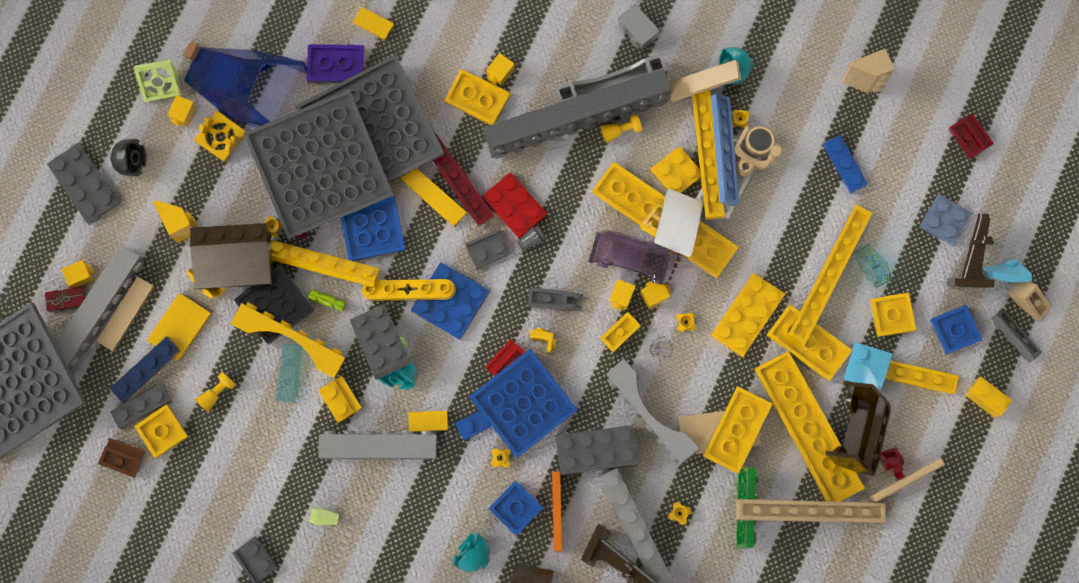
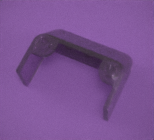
[588,230,678,285]

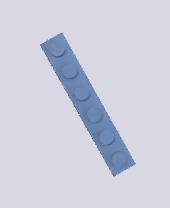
[711,93,739,206]

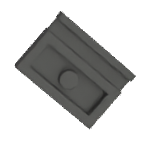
[465,229,511,270]
[232,536,278,583]

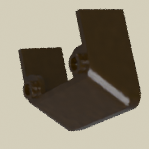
[825,381,891,476]

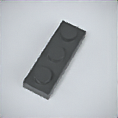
[991,308,1042,363]
[111,384,172,429]

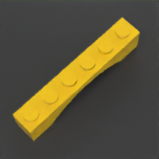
[230,302,346,378]

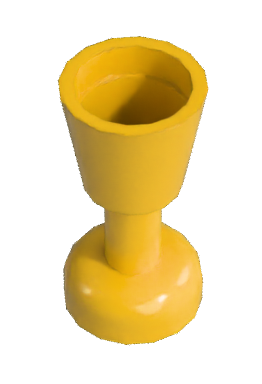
[600,113,642,143]
[195,372,236,413]

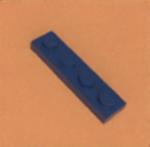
[110,336,181,403]

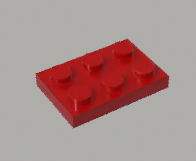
[482,172,548,239]

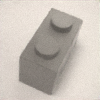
[617,4,660,50]

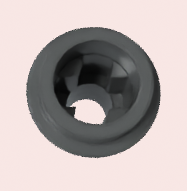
[517,226,546,251]

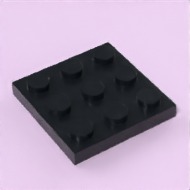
[234,265,315,345]

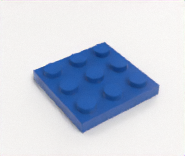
[341,195,406,261]
[411,262,490,340]

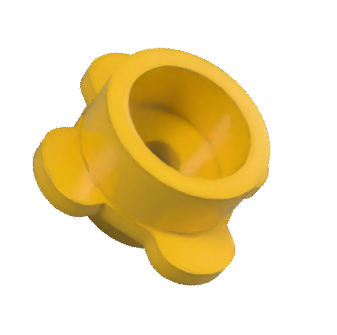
[731,109,750,129]
[264,216,283,238]
[676,312,696,332]
[491,448,511,468]
[669,502,691,525]

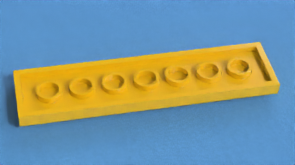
[592,161,739,279]
[754,351,865,502]

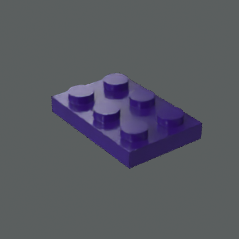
[306,44,365,83]

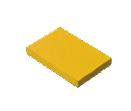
[444,69,511,125]
[147,293,212,361]

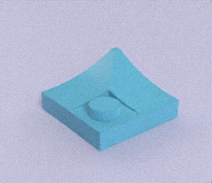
[982,260,1032,282]
[844,342,893,390]

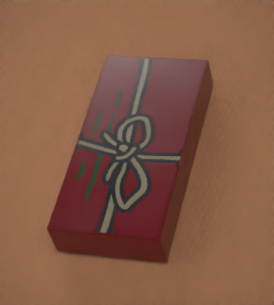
[45,287,86,312]

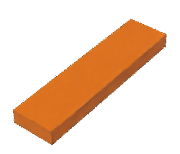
[552,472,562,552]

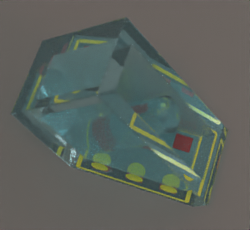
[852,244,892,288]

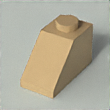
[1008,281,1051,322]

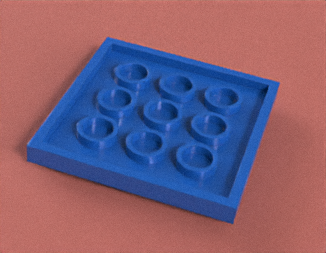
[469,349,577,458]

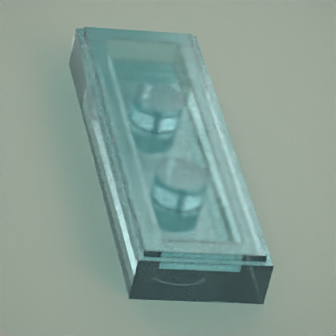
[275,343,303,403]

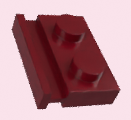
[948,113,994,160]

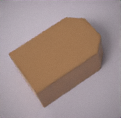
[183,42,200,60]

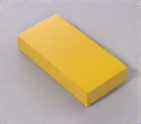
[353,7,395,41]
[408,411,448,432]

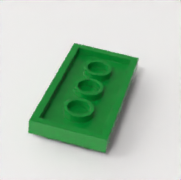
[736,467,758,549]

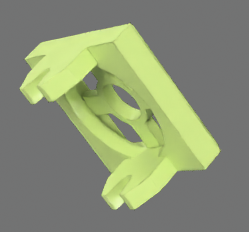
[134,59,181,102]

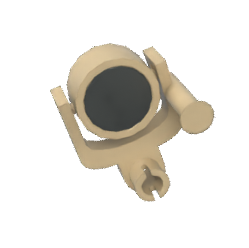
[734,126,782,177]

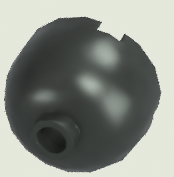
[110,139,146,176]

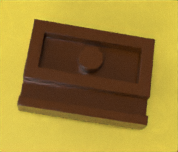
[98,438,146,478]

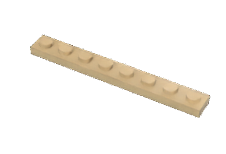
[736,499,886,523]

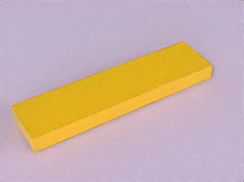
[399,169,467,227]
[885,360,959,395]

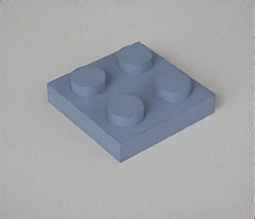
[919,194,972,246]

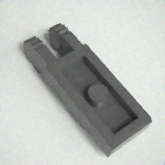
[528,287,583,311]

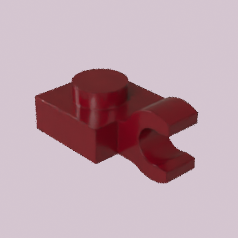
[879,447,905,480]

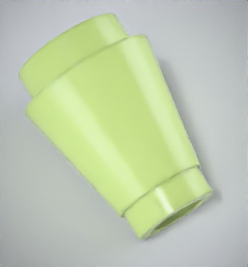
[309,506,339,525]

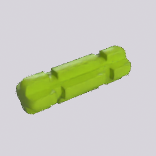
[309,289,346,312]

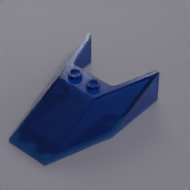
[184,47,307,128]

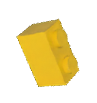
[964,376,1013,418]

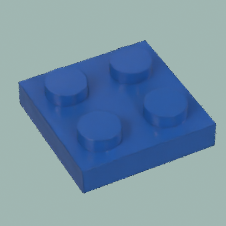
[930,305,983,355]
[488,480,543,536]

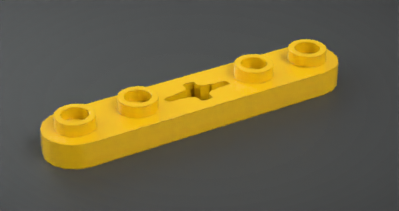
[361,279,456,301]

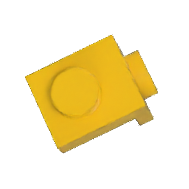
[529,327,557,354]

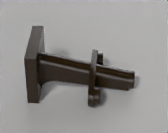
[947,214,994,288]
[580,524,658,583]

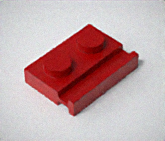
[485,339,525,376]

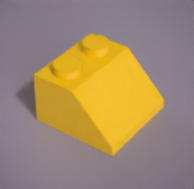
[153,200,198,243]

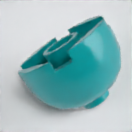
[719,47,753,85]
[378,360,417,390]
[452,532,490,573]

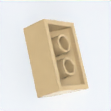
[841,49,894,93]

